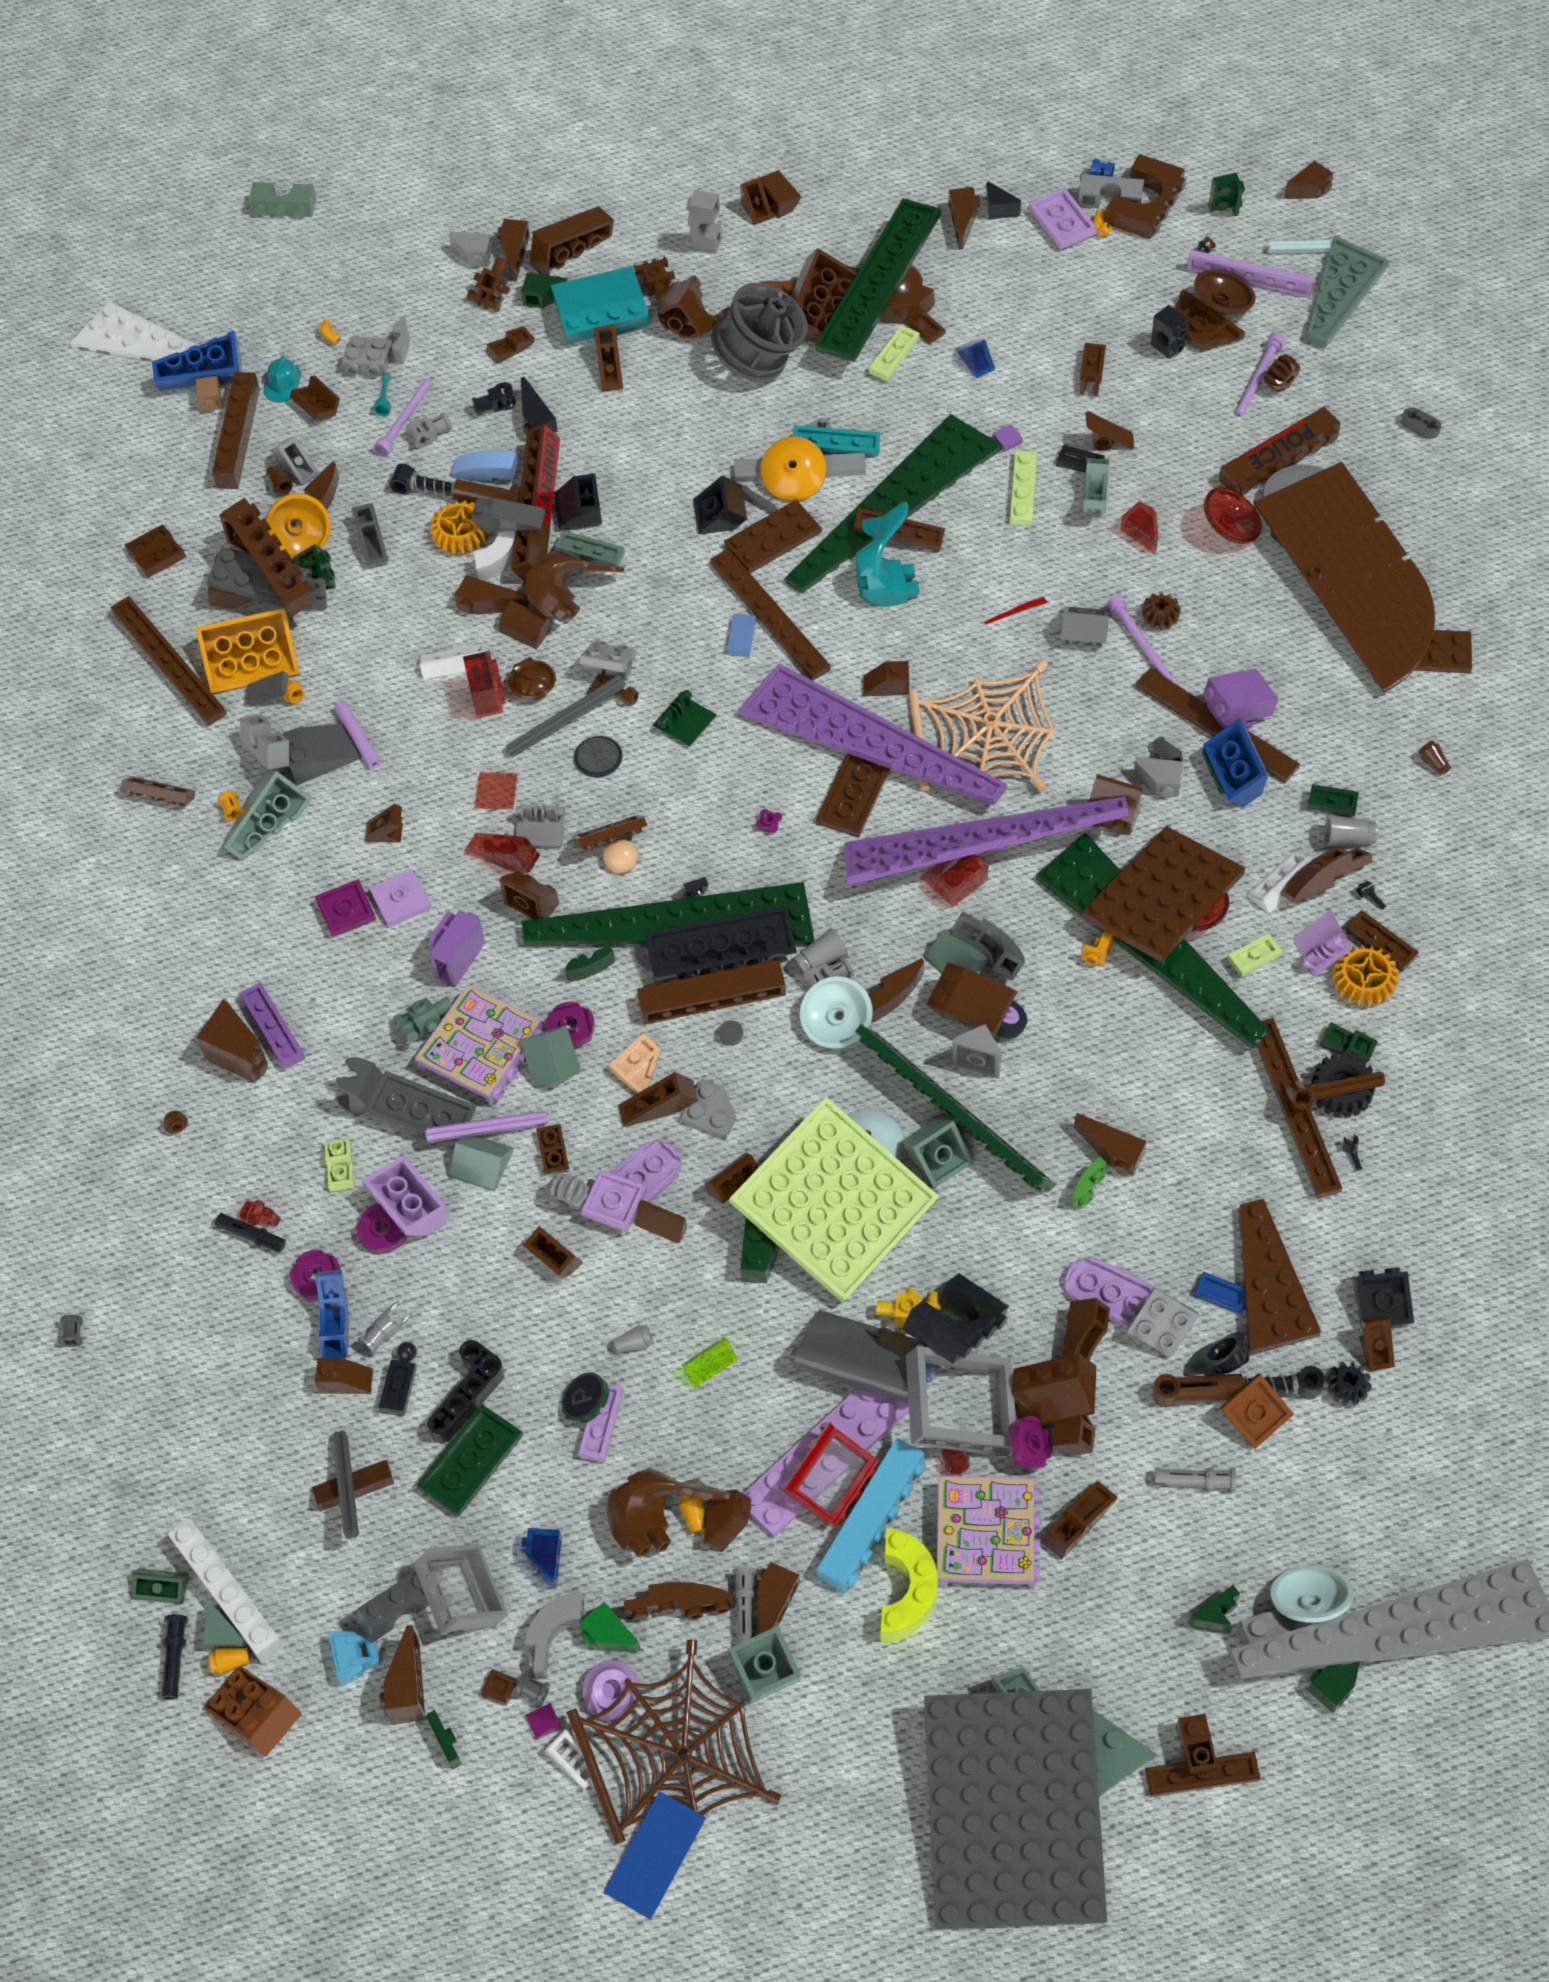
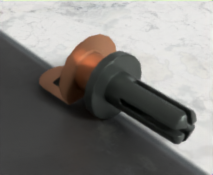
[1196,229,1216,253]

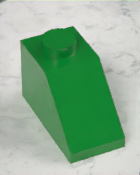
[579,1602,641,1653]

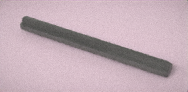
[506,676,626,756]

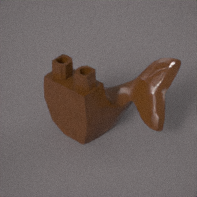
[656,275,730,339]
[523,550,625,622]
[606,1468,730,1557]

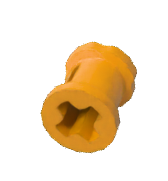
[218,791,243,822]

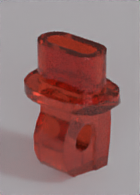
[240,1199,281,1227]

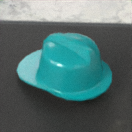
[264,355,301,403]

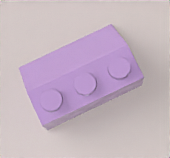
[362,1155,447,1236]

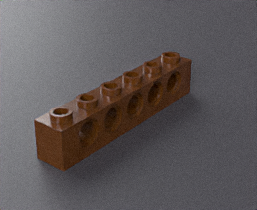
[223,497,315,616]

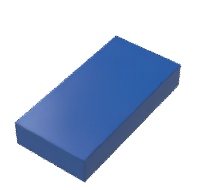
[1193,1271,1245,1315]

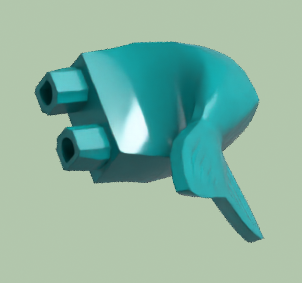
[856,502,919,607]

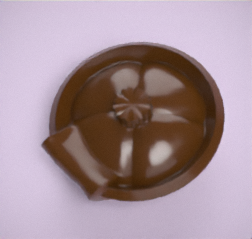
[508,656,556,700]

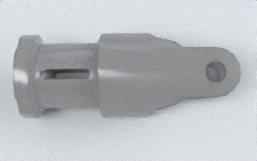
[357,1300,412,1355]

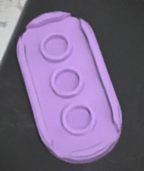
[609,1141,681,1214]
[1064,1258,1154,1328]

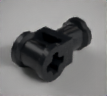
[471,382,516,416]

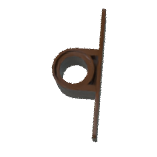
[1085,411,1134,451]

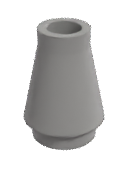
[613,1324,653,1353]

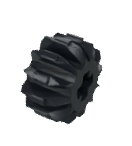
[1326,1360,1372,1407]

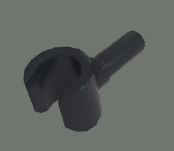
[1356,881,1387,910]
[1343,1135,1362,1171]

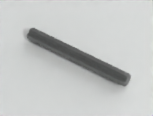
[332,1430,359,1539]

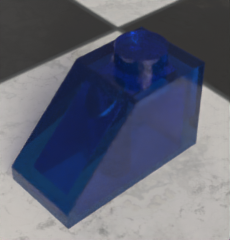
[521,1528,562,1589]

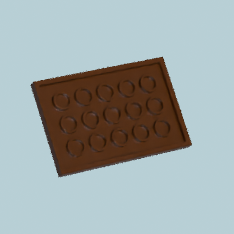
[1082,826,1245,962]

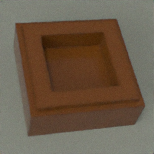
[481,1669,518,1706]

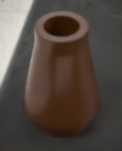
[266,466,293,495]
[1418,740,1452,776]

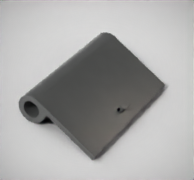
[790,1310,928,1403]

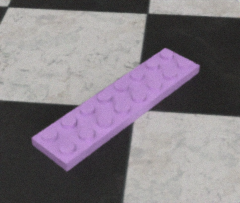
[743,1388,909,1538]

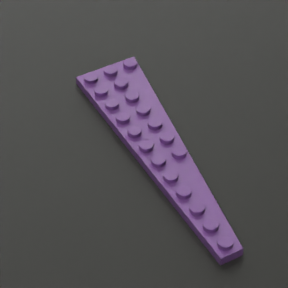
[739,663,1007,805]
[845,796,1129,885]

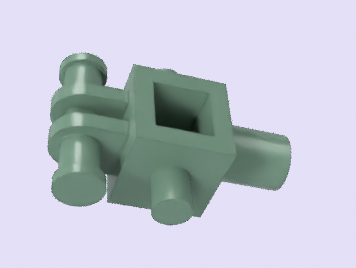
[392,997,453,1042]

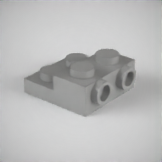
[342,336,393,377]

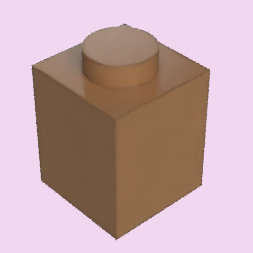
[196,376,223,412]

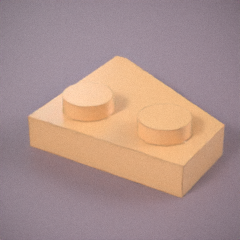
[609,1033,661,1094]

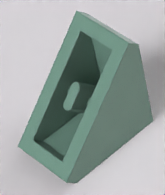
[203,1603,250,1652]

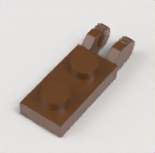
[1080,343,1106,396]

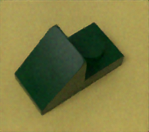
[1188,1585,1240,1634]

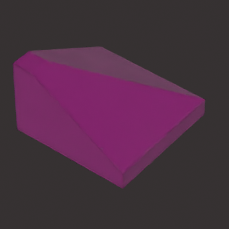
[526,1703,562,1740]

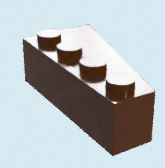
[529,206,614,275]

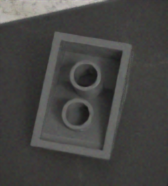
[283,723,360,786]

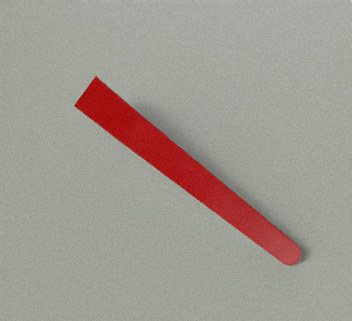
[984,597,1048,625]

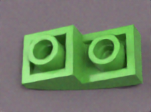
[1072,1156,1107,1210]

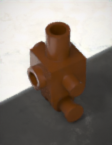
[467,257,510,312]
[633,257,675,298]

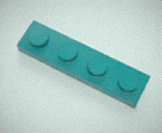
[792,425,880,456]

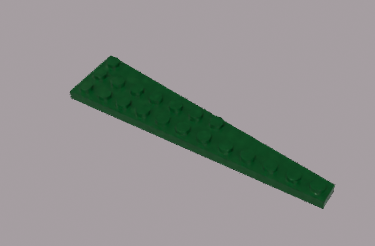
[785,414,1002,594]
[1036,832,1269,1049]
[521,882,815,947]

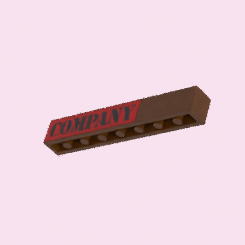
[511,424,560,581]

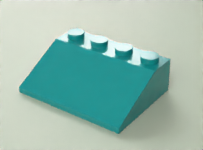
[551,266,649,344]

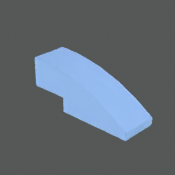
[451,451,518,483]

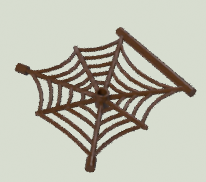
[566,1640,782,1845]

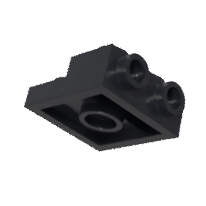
[1352,1267,1415,1329]

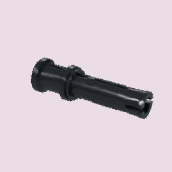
[161,1614,188,1700]

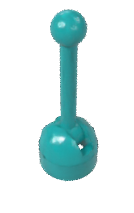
[373,373,391,416]

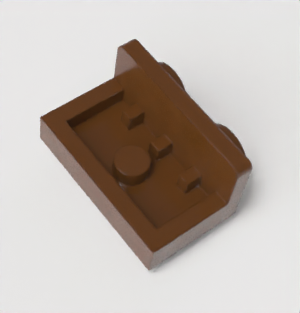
[290,375,340,421]

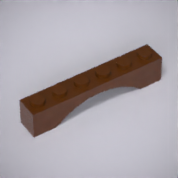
[1052,1298,1110,1456]

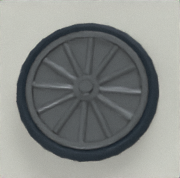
[574,736,623,777]

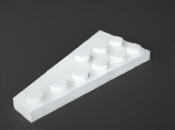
[70,302,199,361]

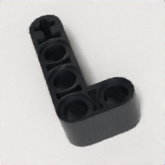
[427,1340,505,1443]

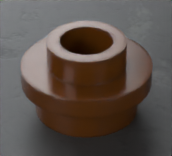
[163,1110,188,1133]

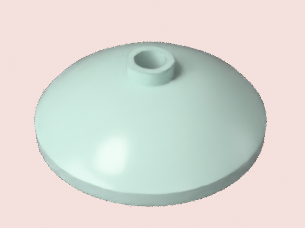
[800,976,873,1049]
[848,1110,904,1161]
[1271,1566,1354,1623]

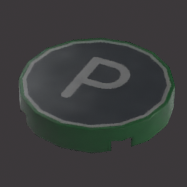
[562,1372,609,1423]

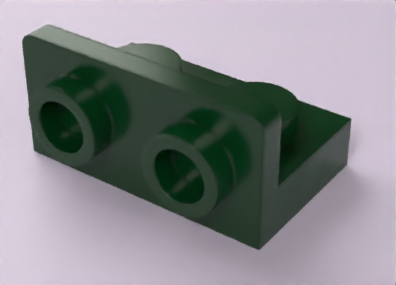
[1208,173,1245,216]
[294,544,336,589]

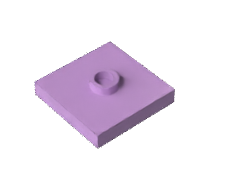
[369,869,432,928]
[580,1170,647,1232]

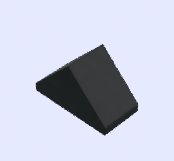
[985,181,1021,219]

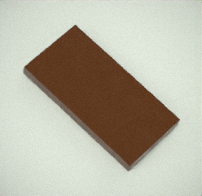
[816,753,891,837]

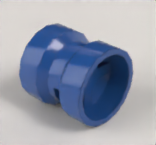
[1089,159,1115,177]

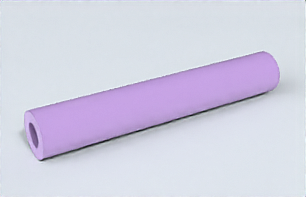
[334,701,381,769]

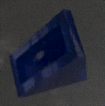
[955,339,995,379]

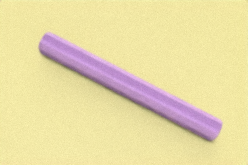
[425,1111,547,1143]

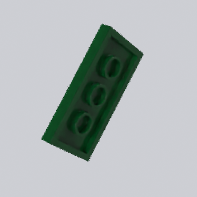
[417,1404,523,1517]

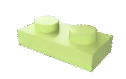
[1228,933,1283,977]

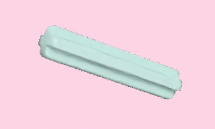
[1267,240,1331,254]

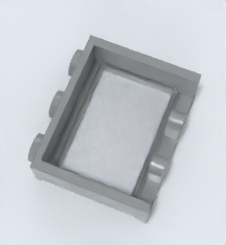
[413,1544,508,1636]

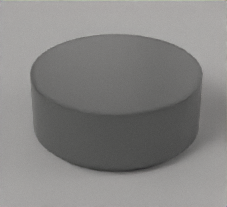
[719,1020,743,1046]

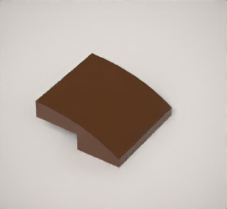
[124,524,186,578]

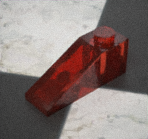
[464,833,540,873]

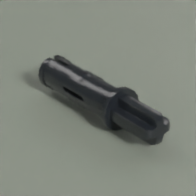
[215,1213,286,1253]

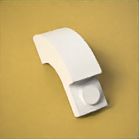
[474,531,515,581]

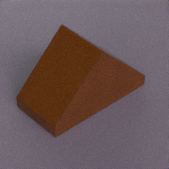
[740,177,773,224]

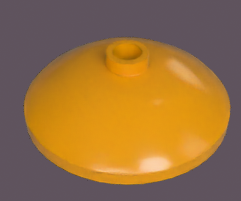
[761,436,826,502]
[265,493,331,559]

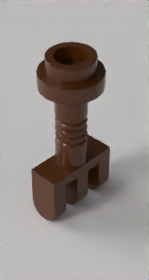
[587,674,639,705]

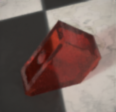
[1121,501,1158,553]

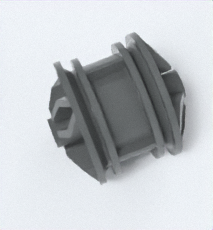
[711,283,808,382]

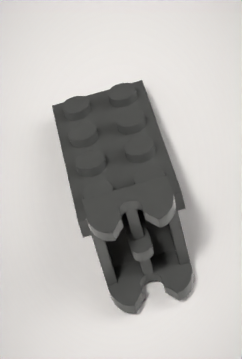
[336,1057,476,1150]

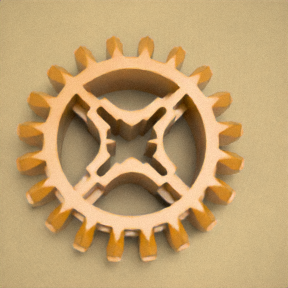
[430,500,489,556]
[1332,944,1399,1008]

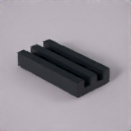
[1056,445,1105,473]

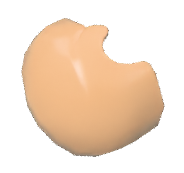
[603,838,640,873]

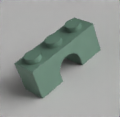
[249,182,317,217]

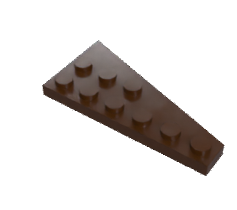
[1238,1199,1322,1355]

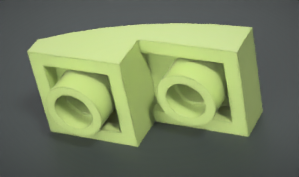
[325,1138,355,1192]

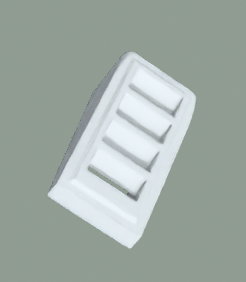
[544,1729,604,1790]

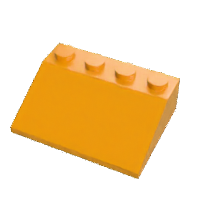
[196,608,300,694]

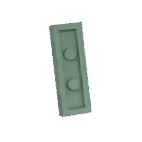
[555,530,625,566]

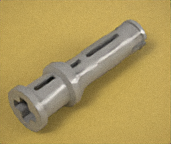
[1155,1467,1236,1492]
[732,1567,757,1645]

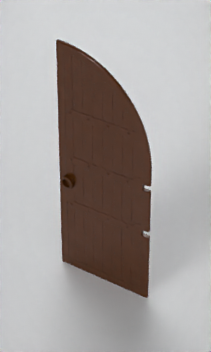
[1254,462,1435,693]

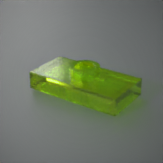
[681,1337,738,1388]

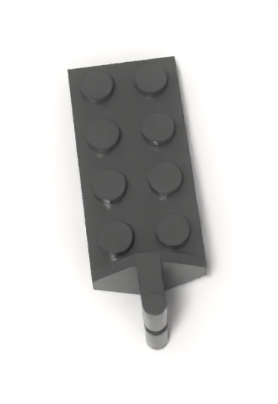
[207,546,327,611]

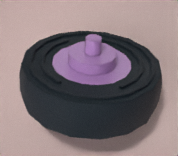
[997,1001,1028,1039]

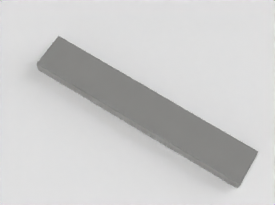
[734,453,866,482]

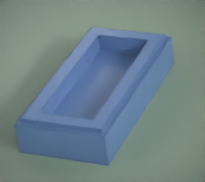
[727,614,756,657]

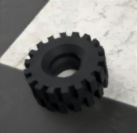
[1312,1052,1376,1118]

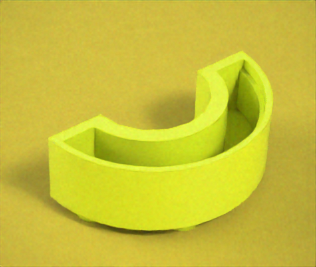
[881,1528,938,1642]

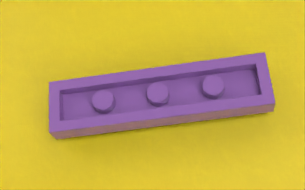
[239,982,305,1069]

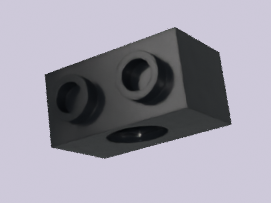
[1151,305,1187,359]

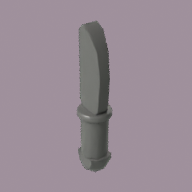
[742,485,778,514]

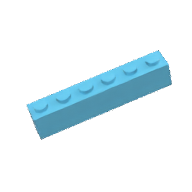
[817,1438,926,1593]

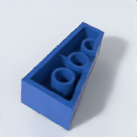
[152,330,242,391]

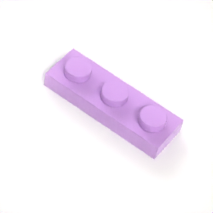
[578,1384,624,1463]

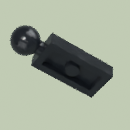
[378,1341,417,1415]

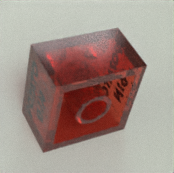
[463,651,506,719]

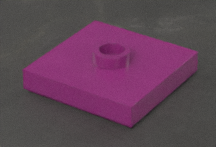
[315,879,376,937]

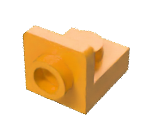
[1081,931,1114,966]

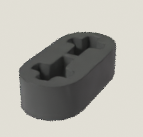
[1401,407,1441,439]

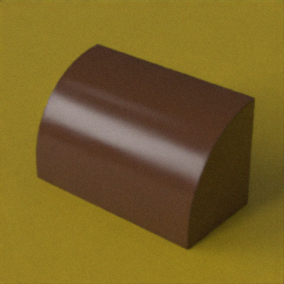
[760,170,801,219]
[499,600,551,650]
[705,1152,758,1204]
[523,1226,583,1278]

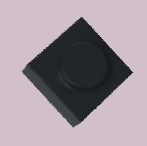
[682,877,709,897]

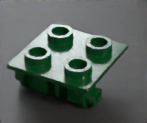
[653,690,717,747]

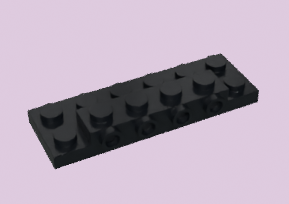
[645,905,797,981]

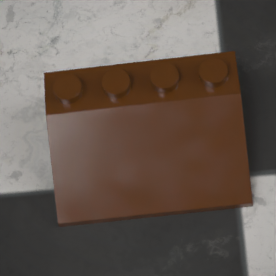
[791,248,858,343]

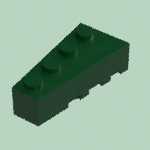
[740,1217,780,1284]

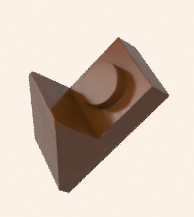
[365,803,403,843]
[1359,1315,1395,1371]

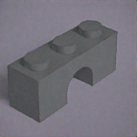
[356,1571,440,1643]

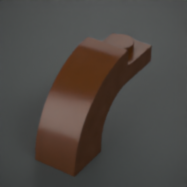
[879,283,935,323]

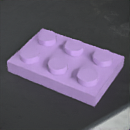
[1029,188,1097,249]

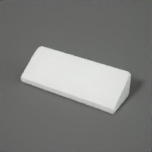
[419,643,489,679]
[1247,851,1312,913]

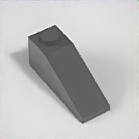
[471,498,546,533]

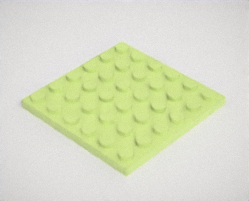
[729,1097,939,1303]

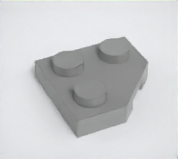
[681,1078,736,1140]

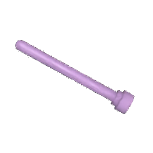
[1236,332,1286,415]
[373,378,432,457]
[1106,595,1172,681]

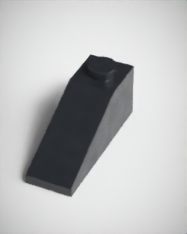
[520,377,558,436]

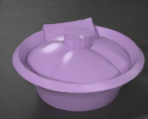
[583,1660,640,1723]

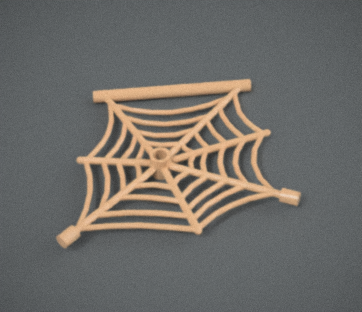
[909,660,1056,792]

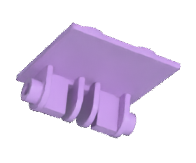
[1293,910,1353,977]

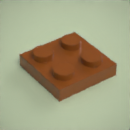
[1219,1373,1294,1449]

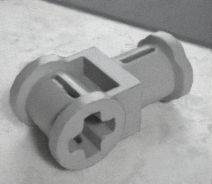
[405,412,452,448]
[802,957,854,988]

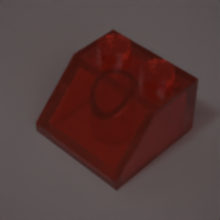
[921,854,988,908]

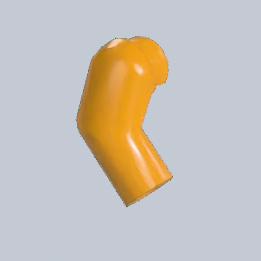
[1093,210,1112,237]

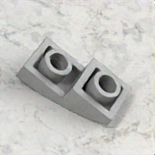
[392,316,410,364]

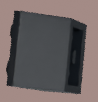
[554,474,602,530]

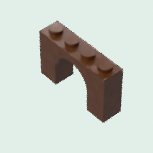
[1105,154,1186,239]

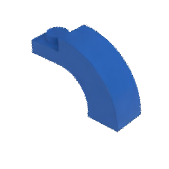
[315,1270,349,1358]

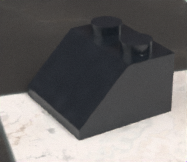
[693,475,747,534]

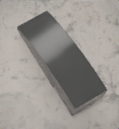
[351,502,389,567]

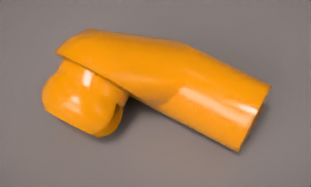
[318,319,341,346]

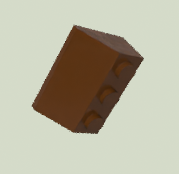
[1012,1353,1097,1426]

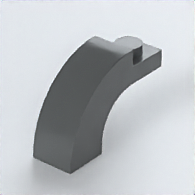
[950,912,1025,981]

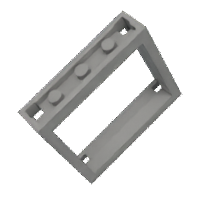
[906,1344,1016,1456]

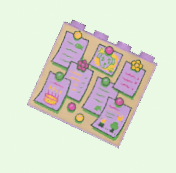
[415,984,544,1107]
[937,1476,1040,1590]

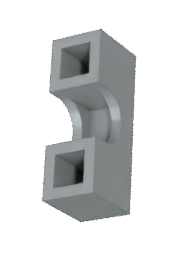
[1078,174,1144,209]
[686,190,722,254]
[240,714,289,771]

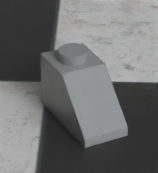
[449,231,493,267]
[271,436,319,485]
[1134,757,1182,798]
[1238,1612,1296,1645]

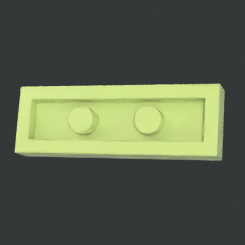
[869,325,920,381]

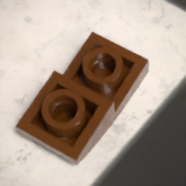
[536,1124,570,1175]

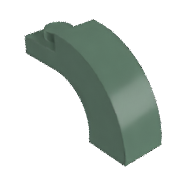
[1083,458,1109,513]

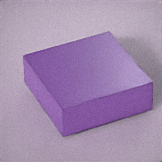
[993,424,1023,452]

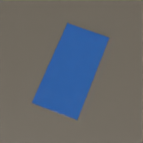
[604,1791,706,1920]

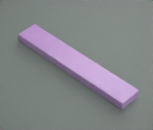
[1187,250,1314,297]

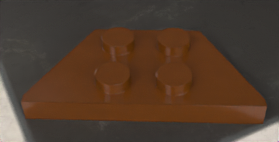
[1175,289,1245,351]

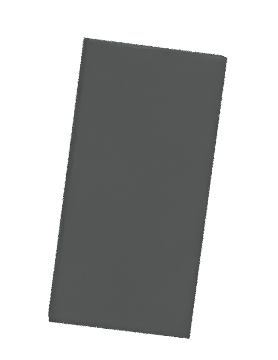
[246,671,288,707]

